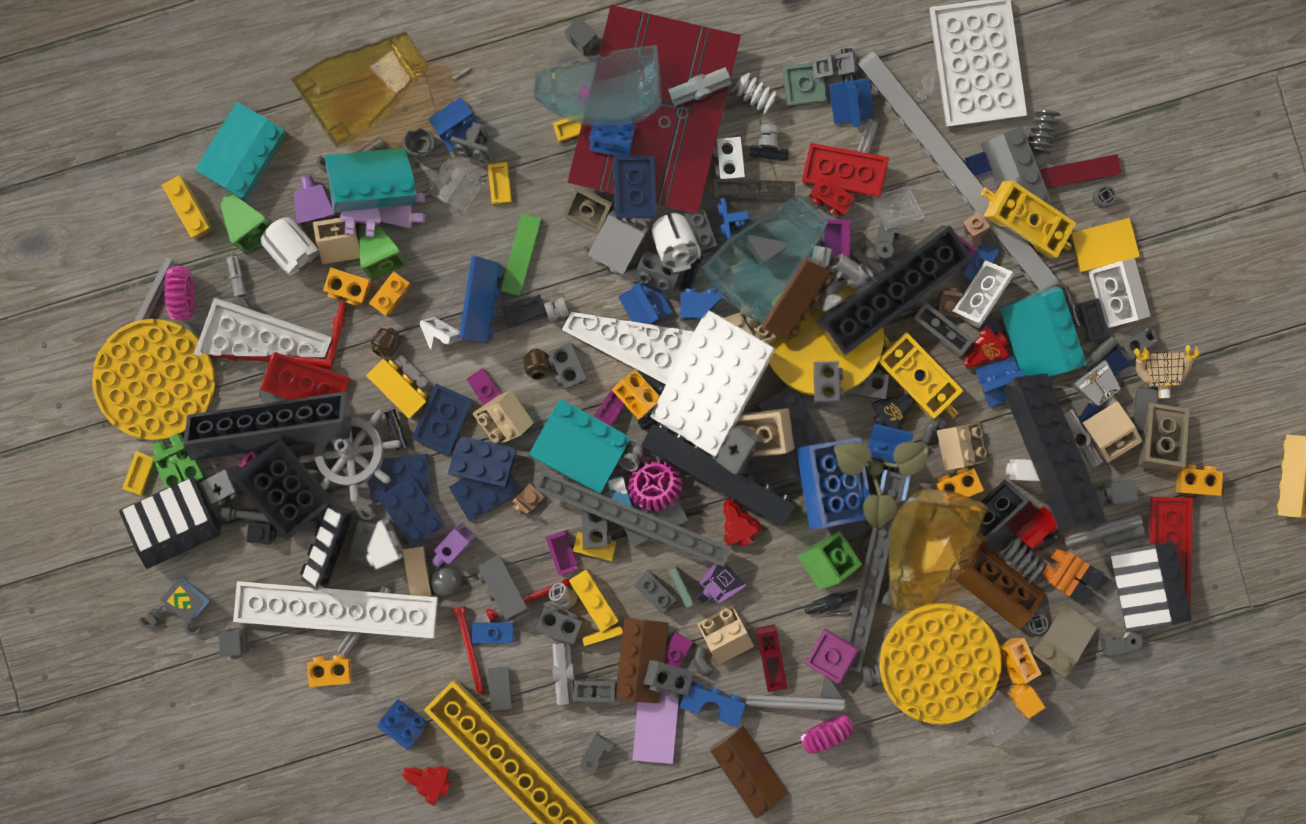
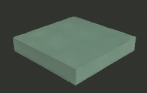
[782,63,827,107]
[668,566,693,608]

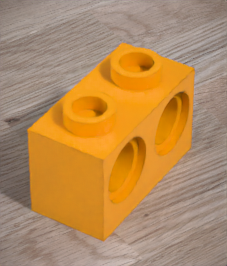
[323,267,372,306]
[369,271,412,317]
[612,369,660,420]
[1176,465,1223,496]
[934,466,984,507]
[999,638,1041,684]
[307,654,353,687]
[1008,684,1045,719]

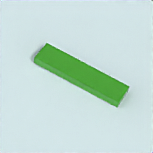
[501,214,542,297]

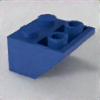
[680,289,722,320]

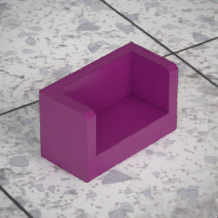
[824,219,850,262]
[546,530,579,576]

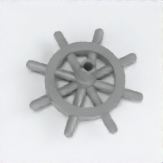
[299,409,401,503]

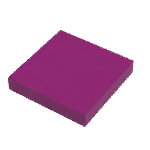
[805,628,860,685]

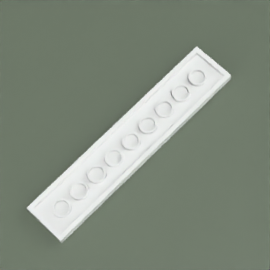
[233,581,438,638]

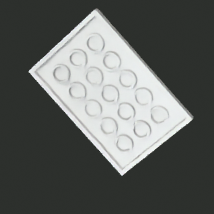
[929,0,1027,128]
[650,310,776,457]

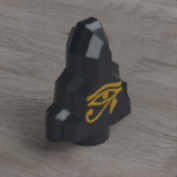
[871,394,917,430]

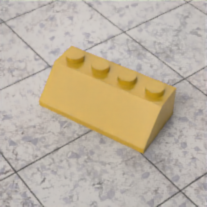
[1277,435,1306,518]

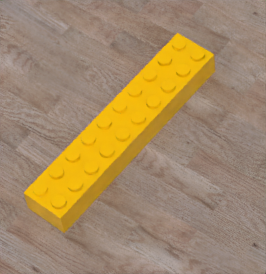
[424,679,598,824]

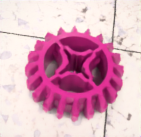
[164,266,195,321]
[628,459,683,513]
[800,715,855,754]

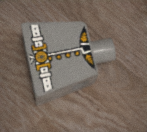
[1071,360,1120,407]

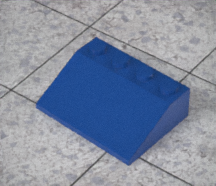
[459,255,503,344]
[796,437,870,529]

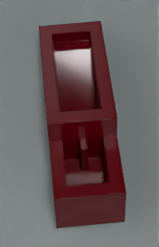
[755,624,788,692]

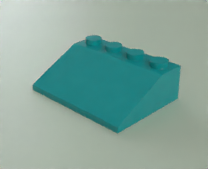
[195,102,289,201]
[325,148,416,212]
[999,286,1087,376]
[528,398,631,494]

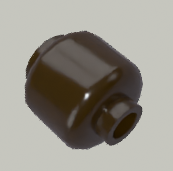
[370,327,401,358]
[523,348,551,380]

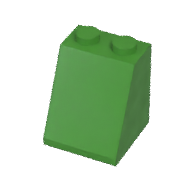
[797,530,862,590]

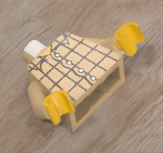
[1134,345,1199,398]

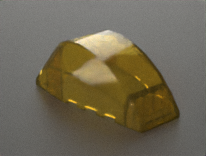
[291,31,428,148]
[889,489,987,611]

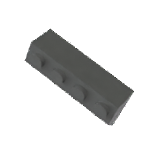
[980,127,1051,204]

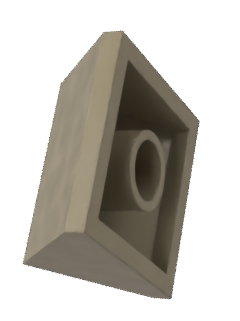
[563,185,613,234]

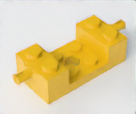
[981,181,1076,258]
[878,332,963,419]

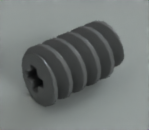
[1028,110,1061,155]
[999,538,1045,582]

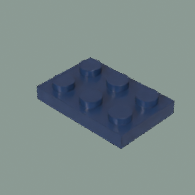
[613,156,656,218]
[412,383,473,455]
[448,436,517,489]
[368,453,432,501]
[449,473,522,522]
[378,475,446,548]

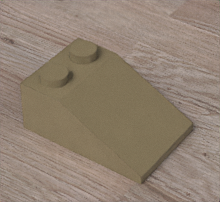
[1138,403,1190,473]
[1030,603,1097,678]

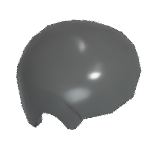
[403,128,436,159]
[430,565,462,597]

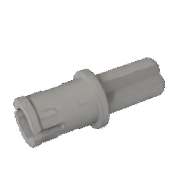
[227,256,247,297]

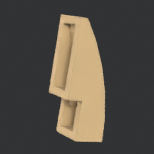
[403,546,433,597]

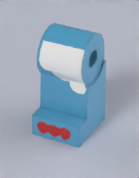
[607,474,632,507]

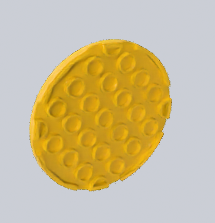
[765,280,884,396]
[92,319,215,440]
[879,603,1002,725]

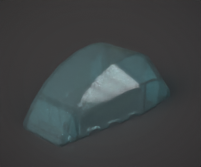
[534,45,662,127]
[702,194,829,324]

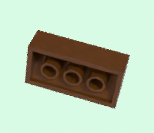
[761,257,834,340]
[955,543,1045,630]
[615,617,669,704]
[710,726,788,819]

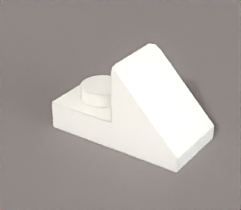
[420,317,462,350]

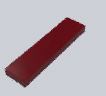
[1039,154,1122,189]

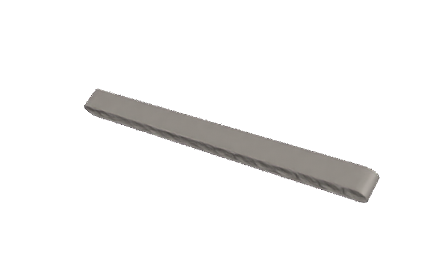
[856,51,1060,292]

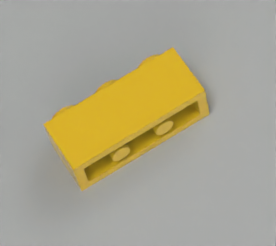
[162,175,214,240]
[366,359,428,419]
[569,569,619,632]

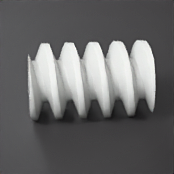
[732,72,777,115]

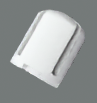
[652,213,701,272]
[261,217,319,276]

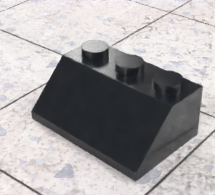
[961,479,1038,554]

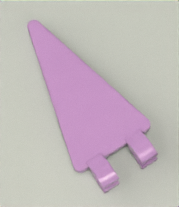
[378,193,425,228]
[340,208,381,237]

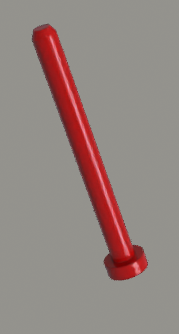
[485,579,571,623]
[452,606,485,694]

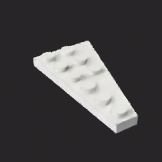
[194,297,331,357]
[562,312,694,385]

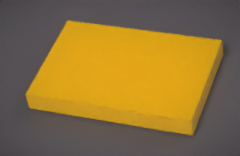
[1070,218,1140,272]

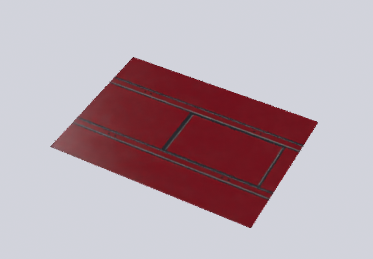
[567,5,741,214]

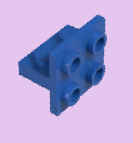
[829,78,874,127]
[428,97,479,152]
[589,118,636,156]
[718,198,751,242]
[619,283,672,325]
[975,356,1025,407]
[867,424,913,464]
[377,699,429,751]

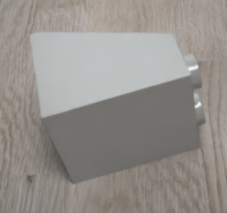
[588,209,653,275]

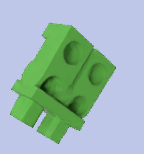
[152,433,208,489]

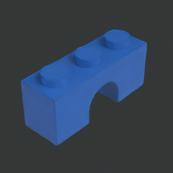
[680,681,745,727]

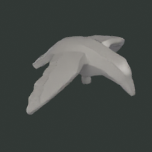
[821,271,848,314]

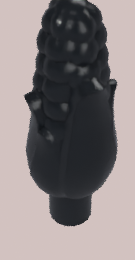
[804,592,851,615]

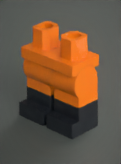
[1040,548,1105,606]

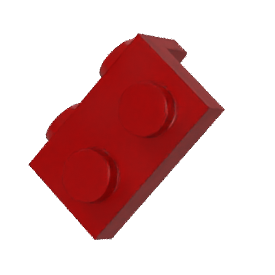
[808,177,855,217]
[1015,506,1058,549]

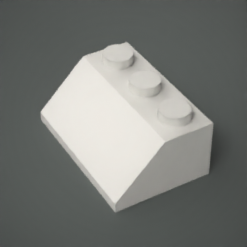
[1088,258,1151,328]
[953,261,1015,328]
[367,519,404,569]

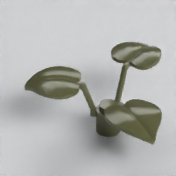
[834,442,928,528]

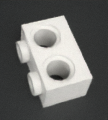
[713,137,745,182]
[1006,459,1039,481]

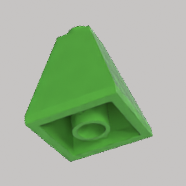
[220,194,271,255]
[359,223,408,281]

